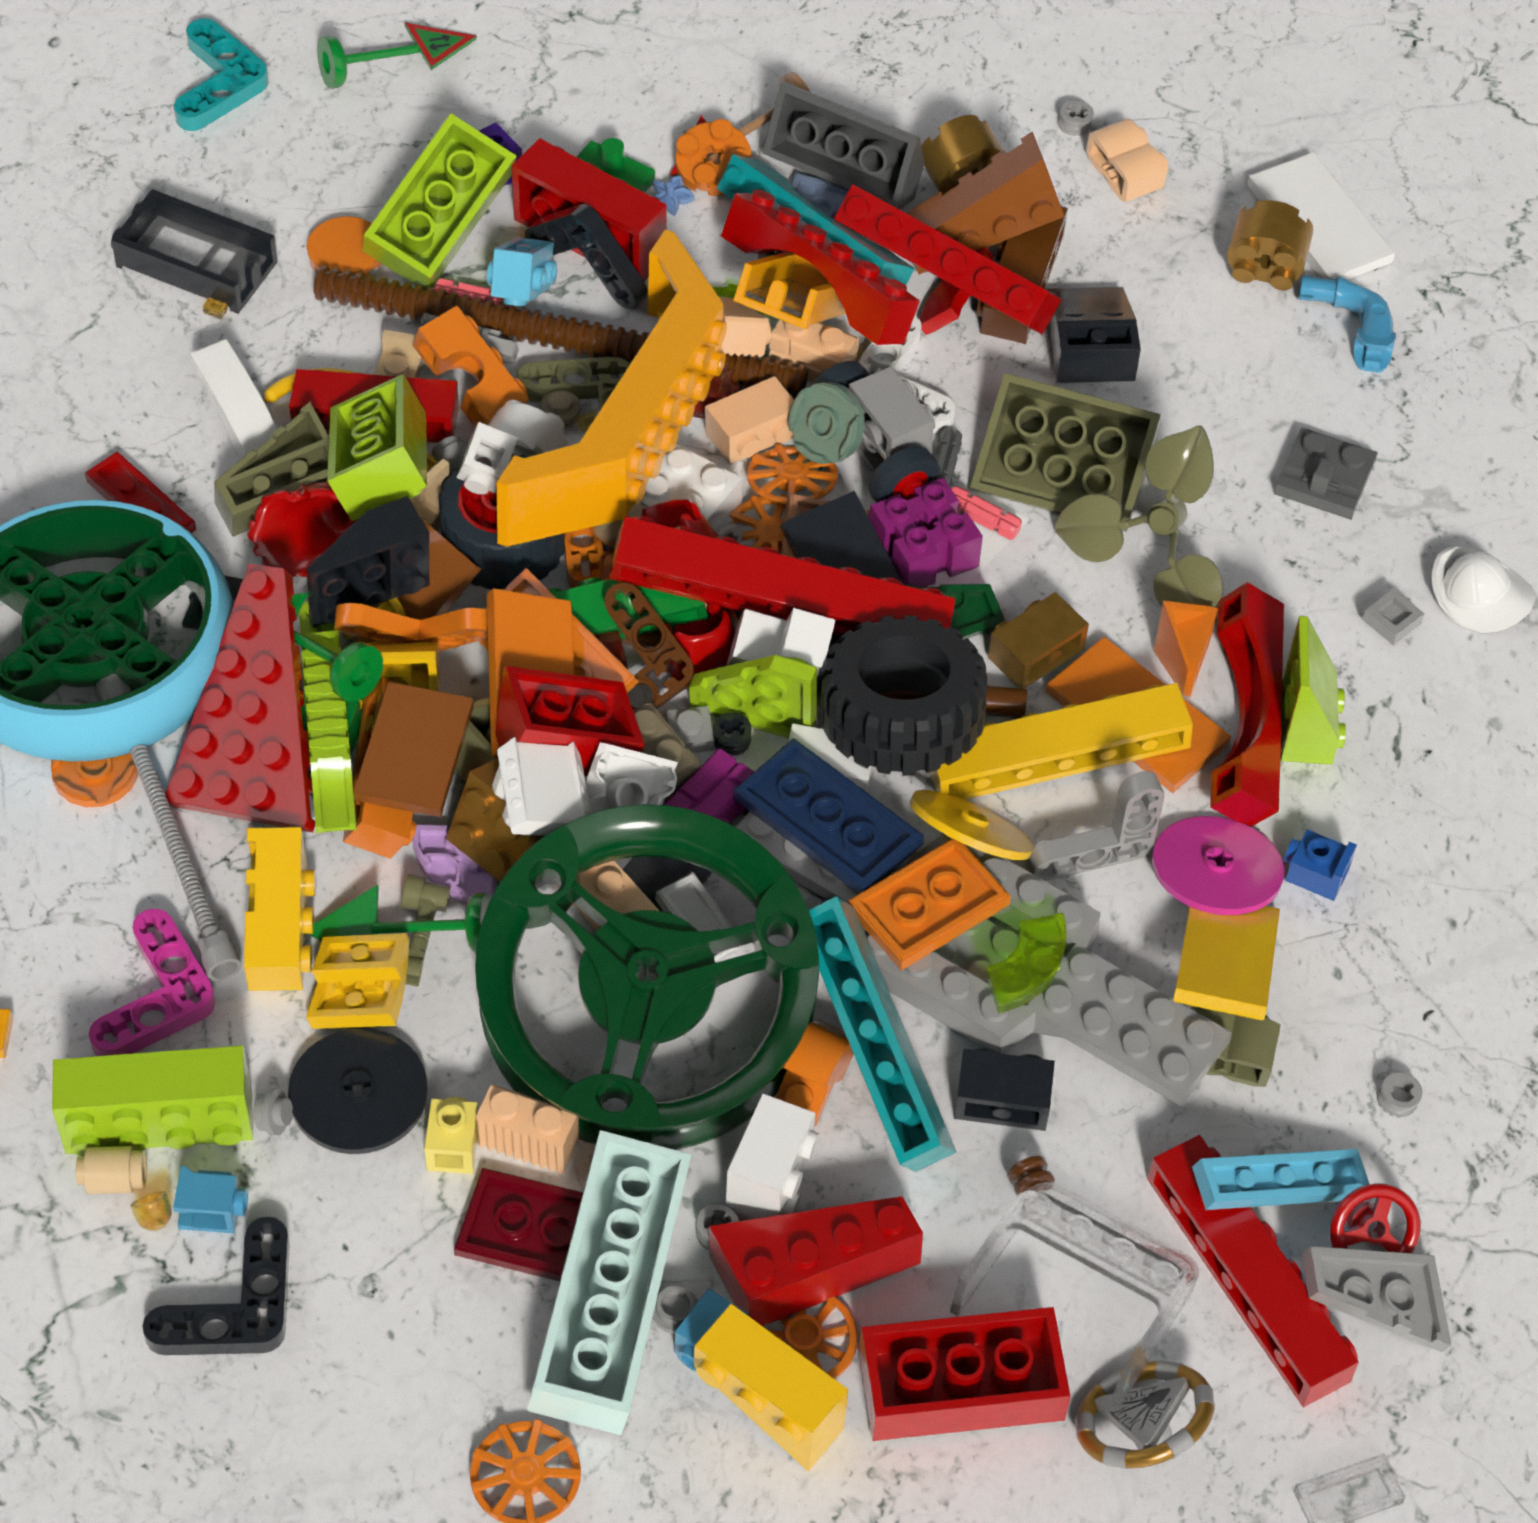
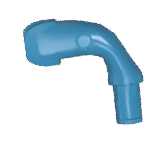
[1299,275,1396,373]

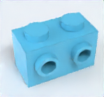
[487,237,557,306]

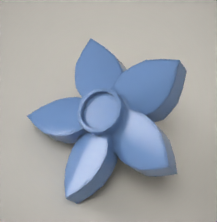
[653,176,695,216]

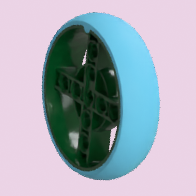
[0,500,234,762]

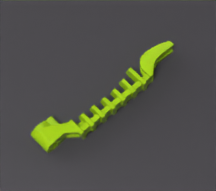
[299,601,357,833]

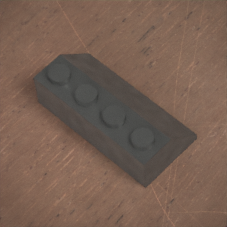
[762,81,925,209]

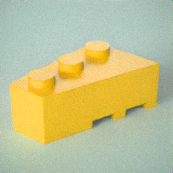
[694,1304,849,1472]

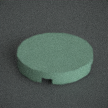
[788,382,865,464]

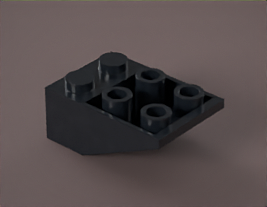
[1045,287,1141,383]
[307,496,430,628]

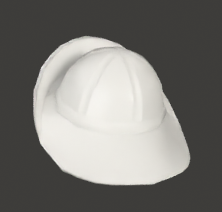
[1432,546,1536,634]

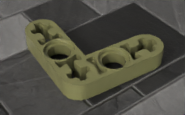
[516,357,630,412]

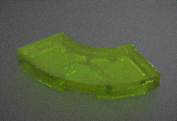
[986,913,1067,1013]

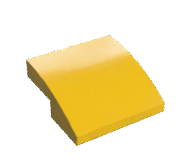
[306,933,409,1029]

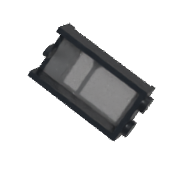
[111,189,278,314]

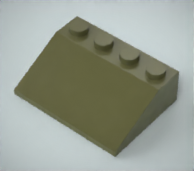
[970,373,1162,532]

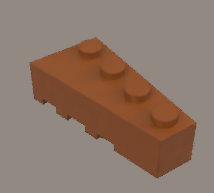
[906,131,1065,275]

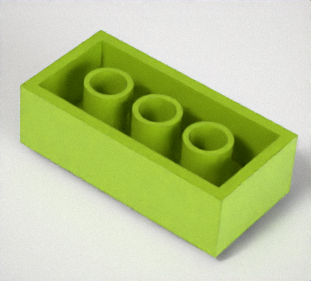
[362,113,516,290]
[327,374,427,521]
[52,1045,253,1157]

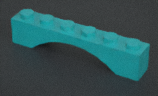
[717,154,915,285]

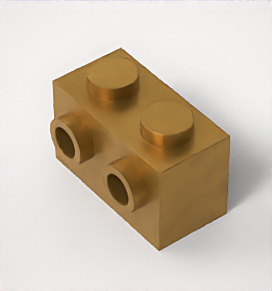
[988,592,1089,689]

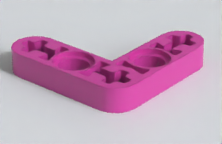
[88,909,215,1056]

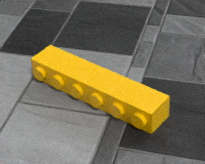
[930,683,1193,800]

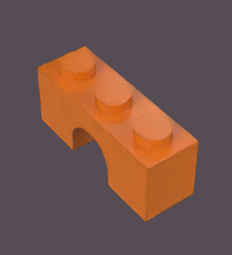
[413,306,529,428]

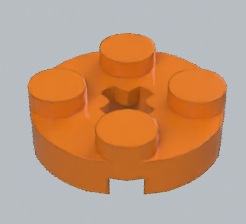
[675,119,751,196]

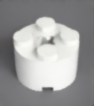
[488,400,568,457]

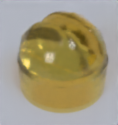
[130,1191,172,1231]

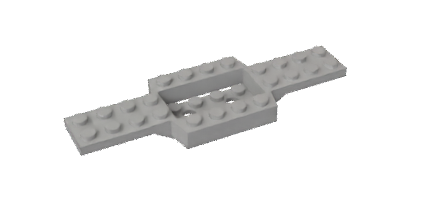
[736,812,1232,1107]

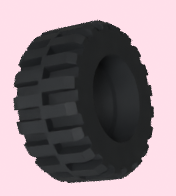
[821,615,988,776]

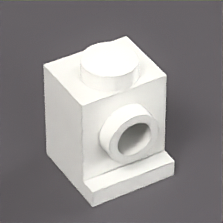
[456,422,518,495]

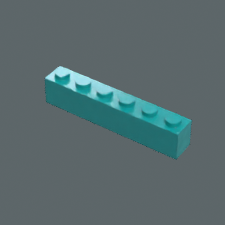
[809,896,957,1172]

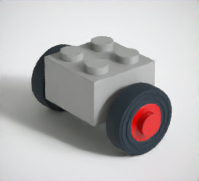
[809,361,941,503]

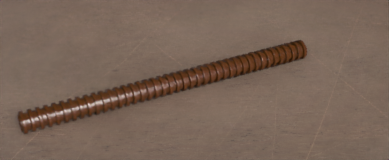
[313,266,808,399]

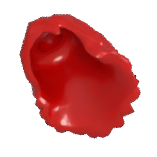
[247,481,359,578]

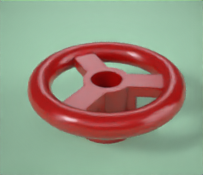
[1330,1183,1421,1254]

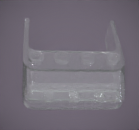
[950,1182,1199,1407]

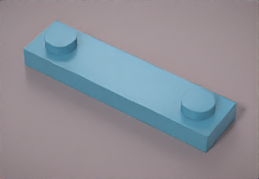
[1192,1149,1370,1210]

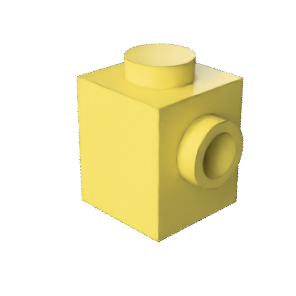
[424,1097,479,1174]

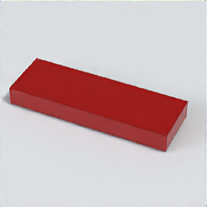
[85,451,196,533]

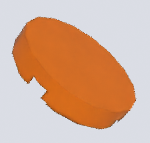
[306,216,382,278]
[51,753,138,807]

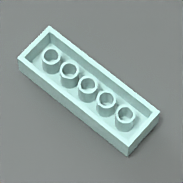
[526,1130,692,1435]

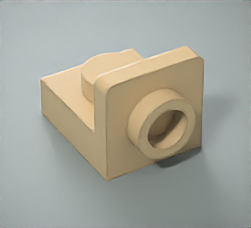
[374,330,424,378]

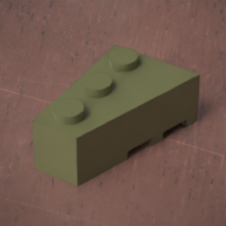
[214,402,329,537]

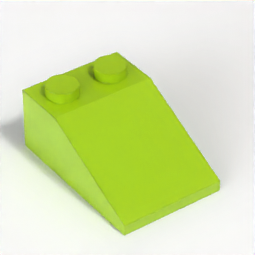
[1281,616,1346,765]

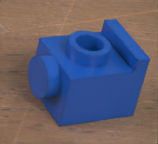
[1283,829,1357,901]

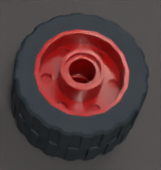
[439,454,565,590]

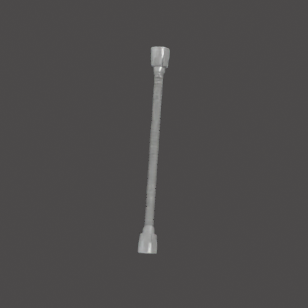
[95,674,242,981]

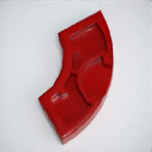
[919,246,993,335]

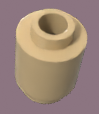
[76,1146,147,1195]

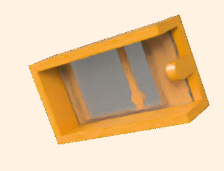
[733,251,845,330]

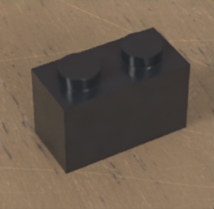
[954,1048,1055,1131]

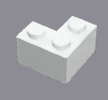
[727,608,835,677]
[726,1094,820,1221]

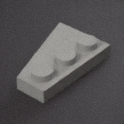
[1301,1246,1451,1352]

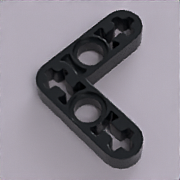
[524,204,648,309]
[142,1216,290,1355]

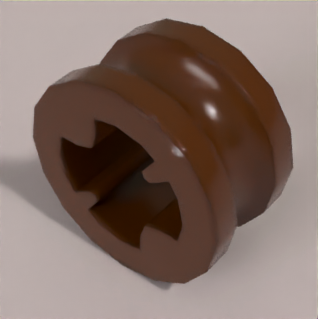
[1007,1156,1055,1199]

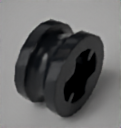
[713,712,752,756]

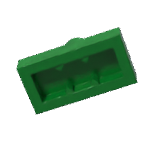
[576,138,655,193]

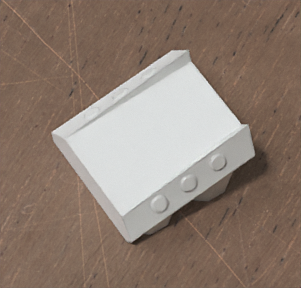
[492,737,591,836]
[586,742,678,813]

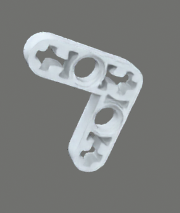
[857,316,956,434]

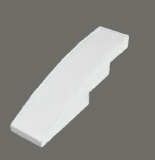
[190,339,278,459]

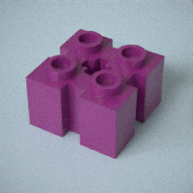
[869,478,983,587]

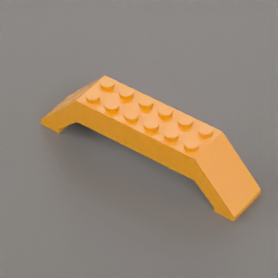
[496,230,727,547]

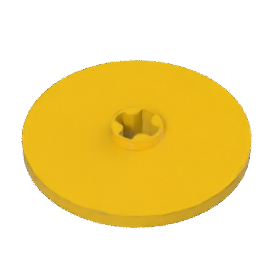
[910,790,1034,860]

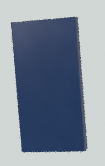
[733,738,924,894]

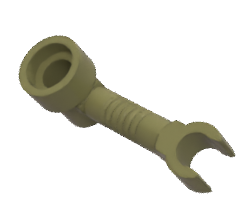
[401,873,451,987]

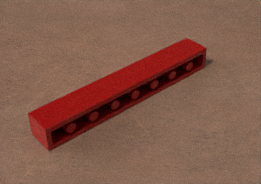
[608,516,955,636]

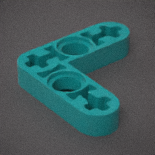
[174,18,269,131]

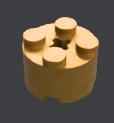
[922,115,1003,194]
[1227,200,1314,291]

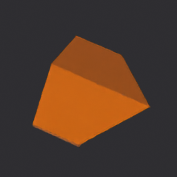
[1153,600,1218,697]

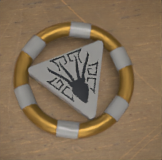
[1075,1360,1215,1469]

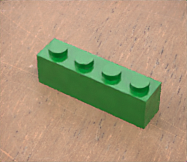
[548,578,708,644]

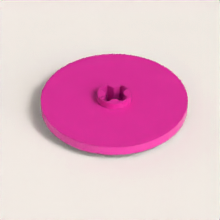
[1152,816,1284,915]

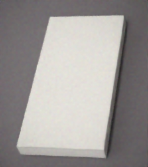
[1247,152,1395,279]

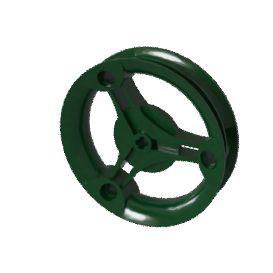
[475,804,819,1150]

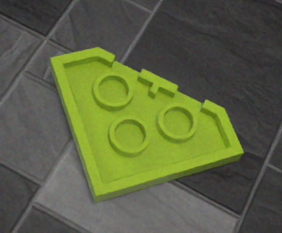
[689,655,817,739]

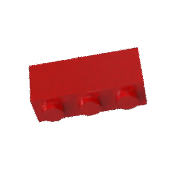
[495,666,645,776]

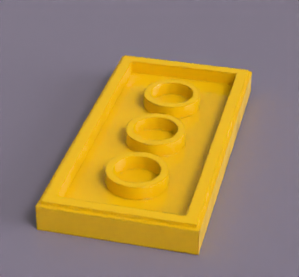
[1173,906,1280,1020]

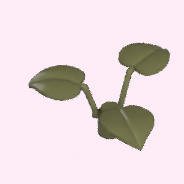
[1055,425,1223,623]

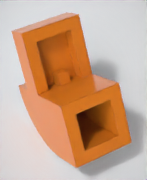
[776,1019,854,1127]

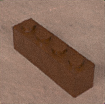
[976,206,1068,344]

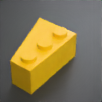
[244,827,316,991]

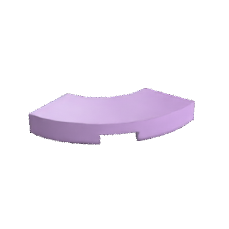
[412,824,496,904]

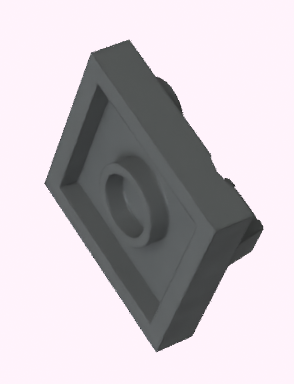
[1274,427,1378,520]

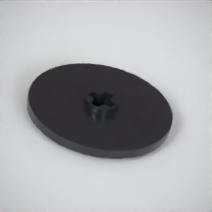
[288,1028,428,1154]

